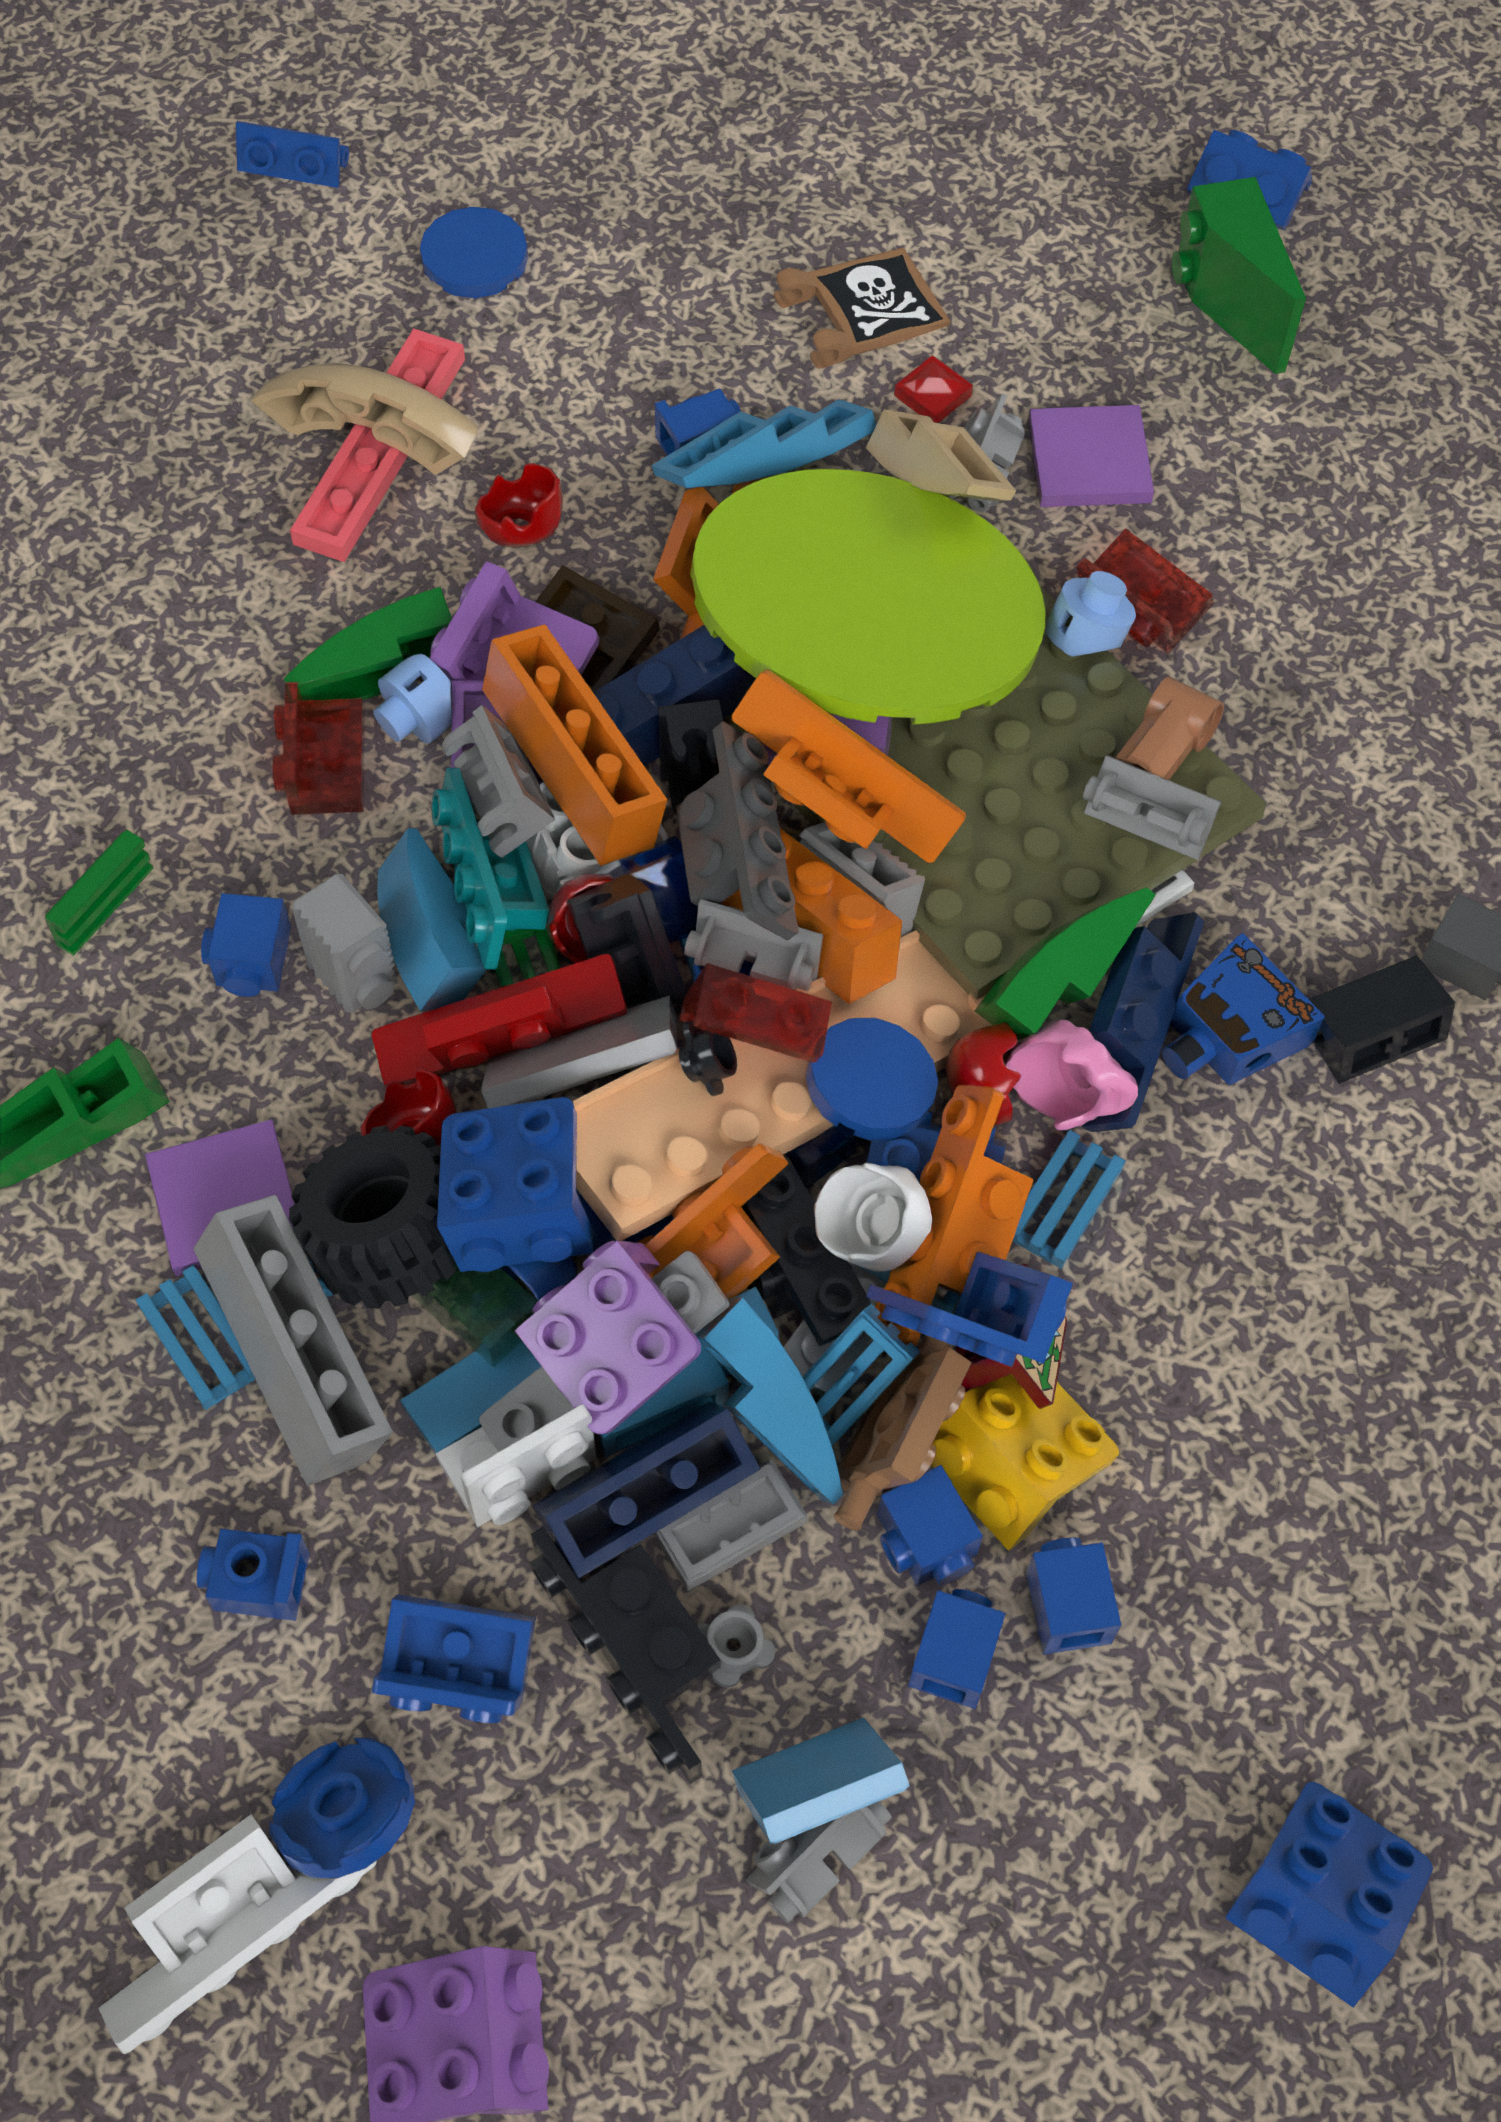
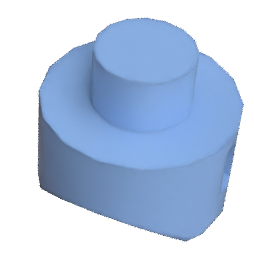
[1046,571,1136,657]
[373,654,452,744]

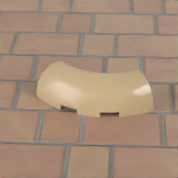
[251,363,477,475]

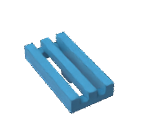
[1012,1129,1126,1269]
[135,1264,255,1410]
[803,1304,921,1446]

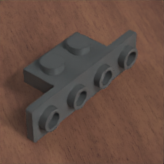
[676,721,799,940]

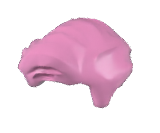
[1005,1020,1138,1130]

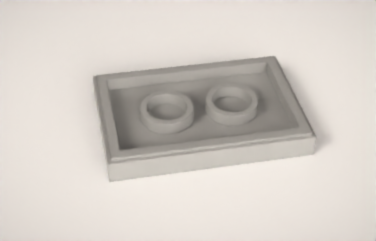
[481,996,677,1108]

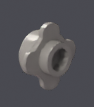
[697,1605,775,1688]

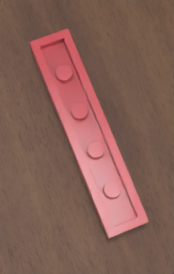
[290,328,465,563]

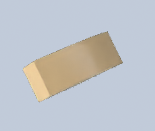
[866,409,1016,501]

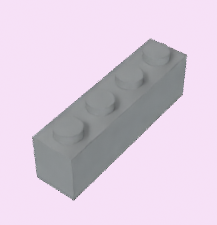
[193,1195,393,1486]

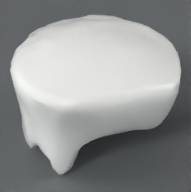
[814,1163,932,1271]

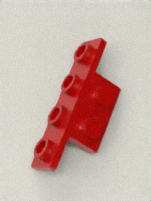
[371,954,628,1087]

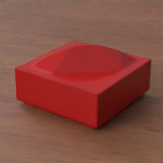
[894,355,973,423]

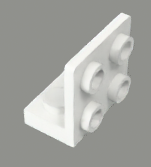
[436,1405,596,1527]

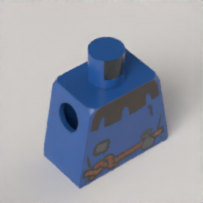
[1162,933,1325,1086]

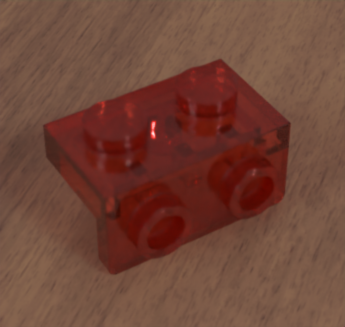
[1076,528,1214,654]
[273,682,365,815]
[680,963,832,1063]

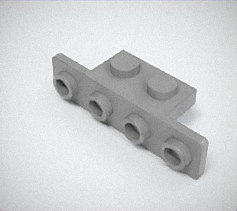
[479,1251,729,1452]

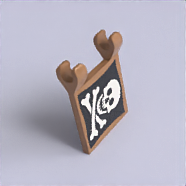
[774,247,951,369]

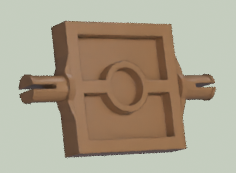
[833,1335,972,1531]

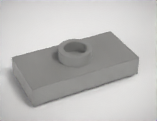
[653,1458,808,1592]

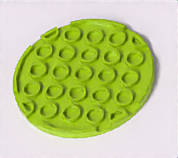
[690,469,1046,725]

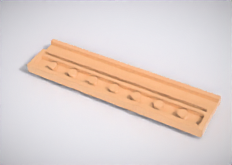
[572,930,992,1241]

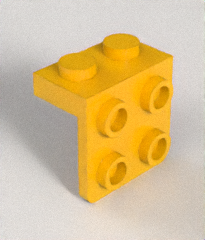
[930,1374,1119,1551]

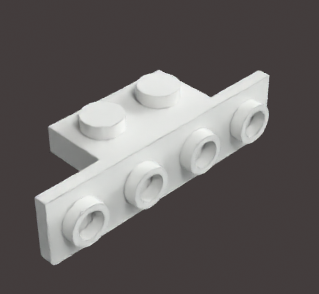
[98,1815,377,2054]

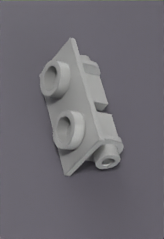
[946,393,1025,512]
[1083,755,1222,860]
[684,899,823,994]
[745,1802,892,1923]

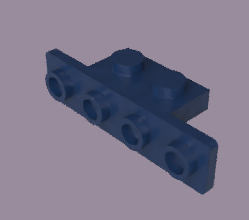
[1082,912,1204,1132]

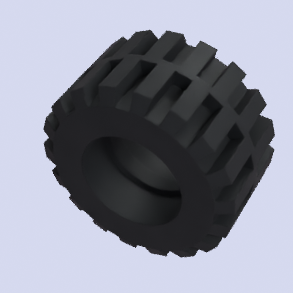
[289,1125,457,1309]

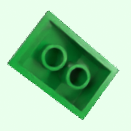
[1172,177,1306,374]

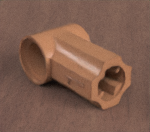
[1115,676,1224,780]

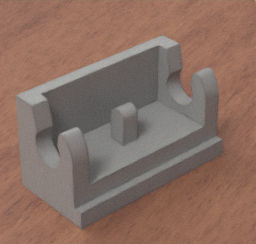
[442,705,555,858]

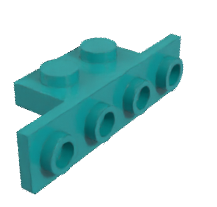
[431,767,549,969]

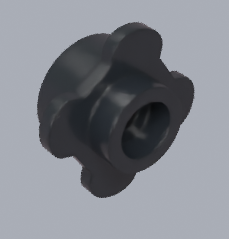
[679,1020,737,1096]

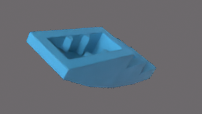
[651,399,876,488]

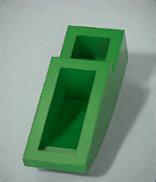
[284,586,452,719]
[974,887,1156,1040]
[0,1038,170,1189]

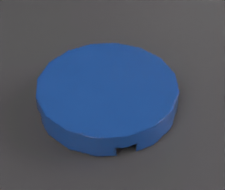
[420,207,528,298]
[805,1018,938,1140]
[269,1738,415,1878]

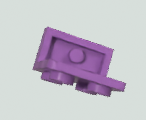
[429,561,599,693]
[515,1240,701,1434]
[363,1946,549,2122]

